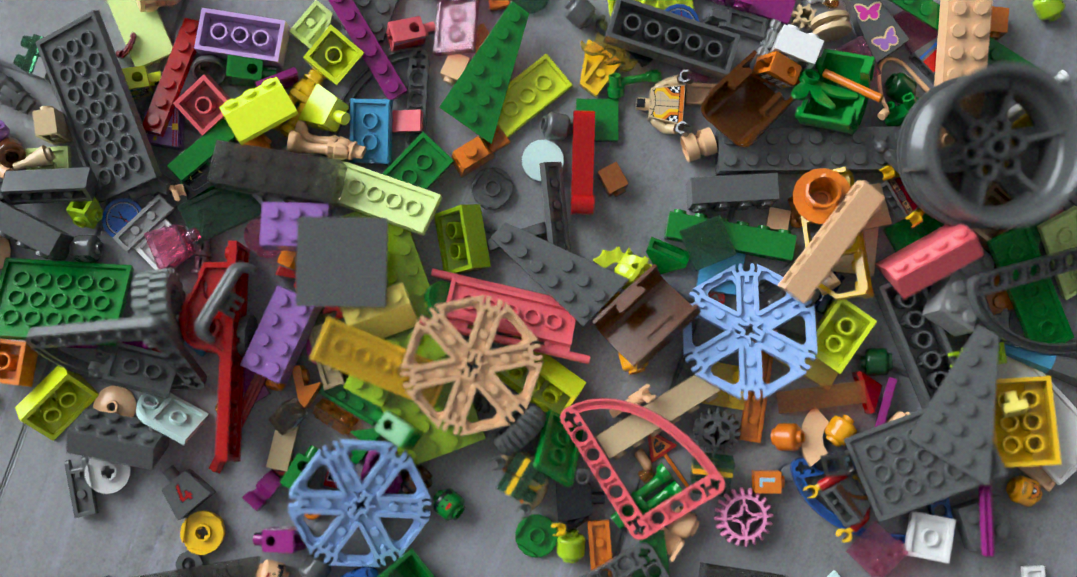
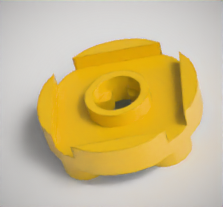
[180,510,226,555]

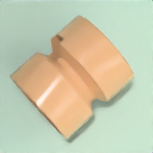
[680,127,718,162]

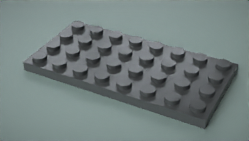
[35,10,162,203]

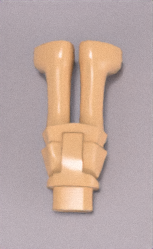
[287,120,366,160]

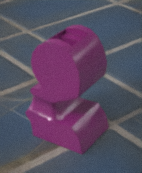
[242,469,282,511]

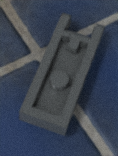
[64,456,99,518]

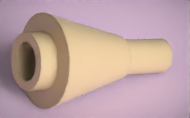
[13,145,55,171]

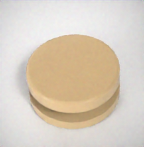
[810,10,852,42]

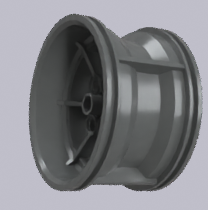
[897,62,1077,229]

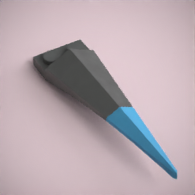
[1004,344,1077,387]

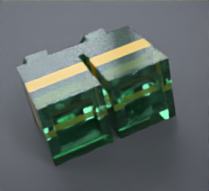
[496,452,548,503]
[690,452,735,497]

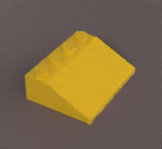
[992,376,1061,468]

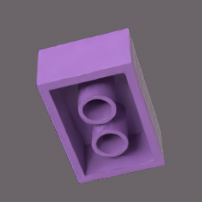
[260,202,332,251]

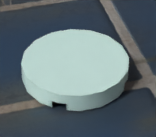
[522,140,564,182]

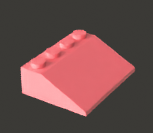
[875,224,984,299]

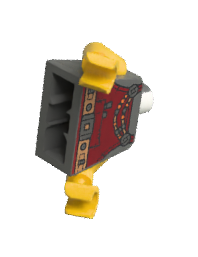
[879,165,925,228]

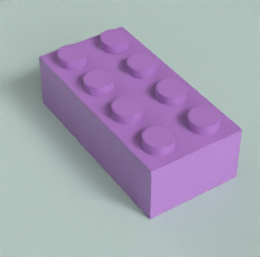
[240,285,322,384]

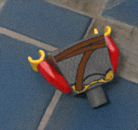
[803,473,871,543]

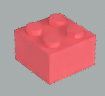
[173,74,231,136]

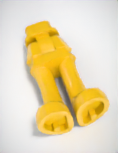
[273,68,326,138]

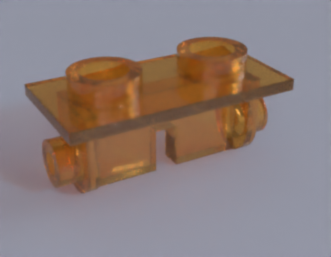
[312,398,359,436]

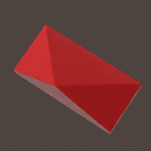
[852,371,882,414]

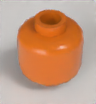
[771,423,805,451]

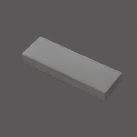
[113,193,176,253]

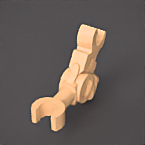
[609,384,656,418]

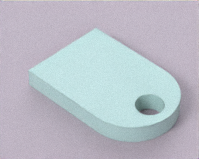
[136,393,209,445]

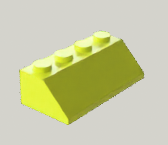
[494,336,587,415]

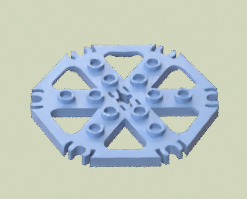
[683,263,817,400]
[288,439,432,567]

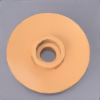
[93,385,137,417]

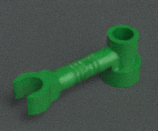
[607,69,662,98]

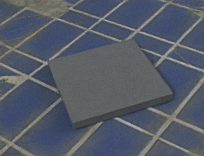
[295,217,388,307]

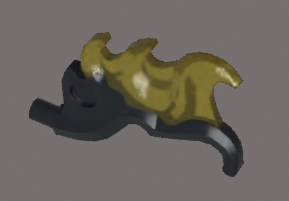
[580,15,653,72]

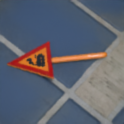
[647,434,689,488]

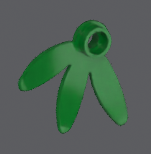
[791,69,859,109]

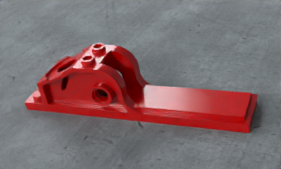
[179,241,250,462]

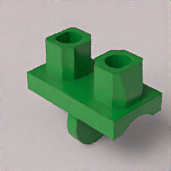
[882,92,919,127]

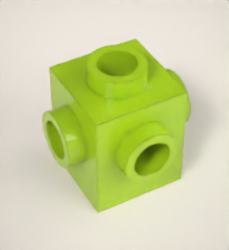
[66,197,104,229]

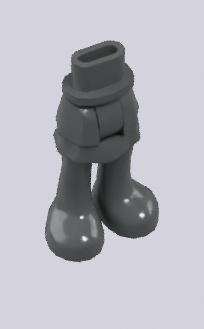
[0,72,36,114]

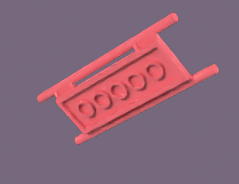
[419,268,597,364]

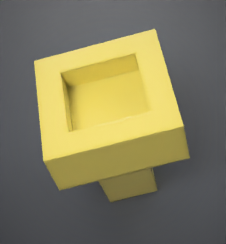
[1001,391,1028,418]

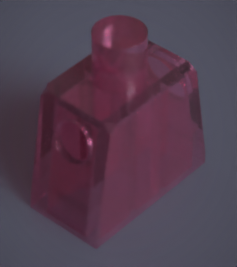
[144,224,201,269]

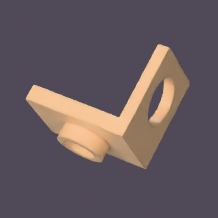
[660,527,684,562]

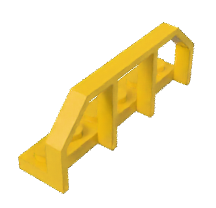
[801,167,874,300]

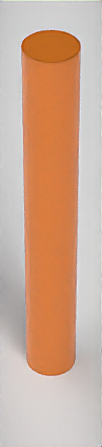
[822,69,883,103]

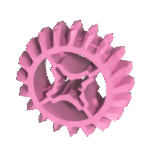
[714,487,773,547]

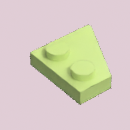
[289,0,333,49]

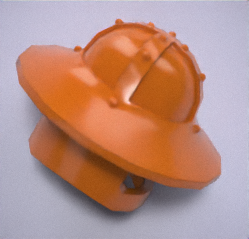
[793,168,851,224]

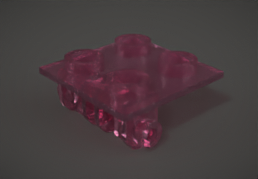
[846,521,909,577]

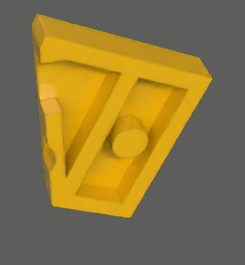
[579,39,621,97]

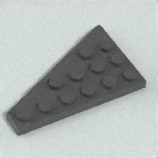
[908,325,999,485]

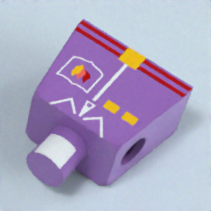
[142,107,185,151]

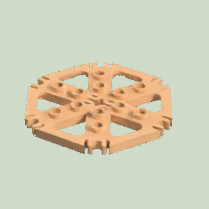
[400,295,543,436]

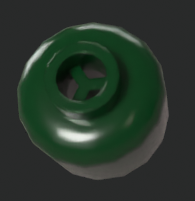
[884,72,917,104]
[861,348,893,376]

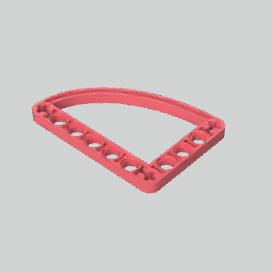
[560,398,725,540]

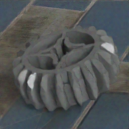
[493,403,546,456]

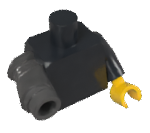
[551,468,605,537]

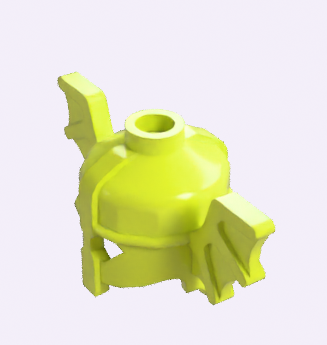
[593,246,652,290]

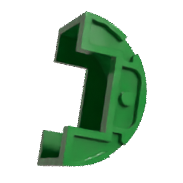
[795,49,875,134]

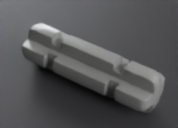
[755,19,782,58]

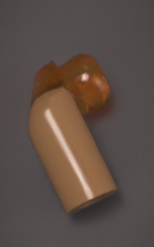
[634,449,653,482]

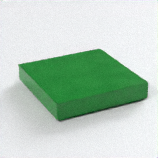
[576,99,618,142]

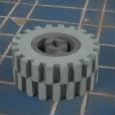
[131,268,186,348]

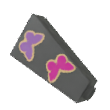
[843,0,909,65]

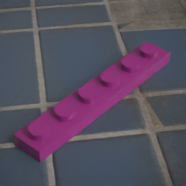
[328,0,408,101]

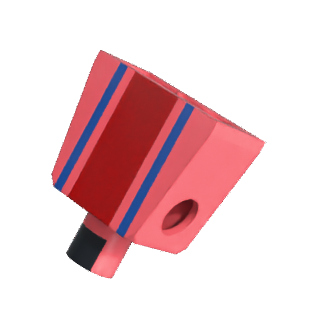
[386,16,437,52]

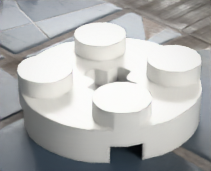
[85,458,131,494]

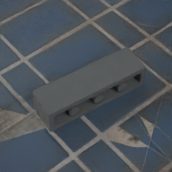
[0,167,98,205]

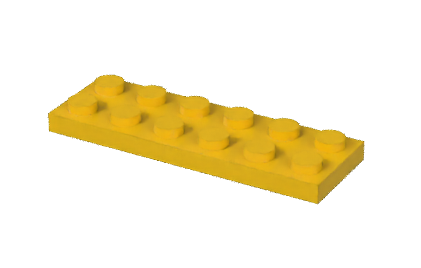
[310,317,444,409]

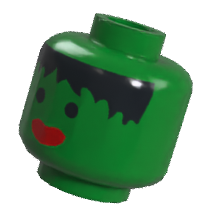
[433,488,465,521]

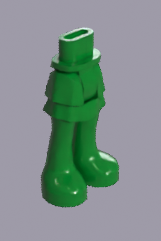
[610,463,683,530]

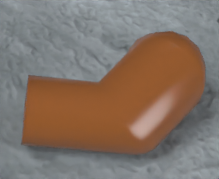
[788,196,802,228]

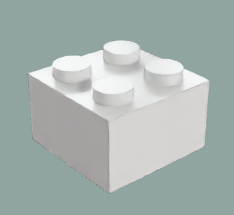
[770,25,824,73]

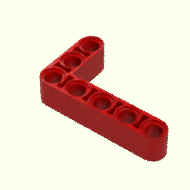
[571,110,595,215]

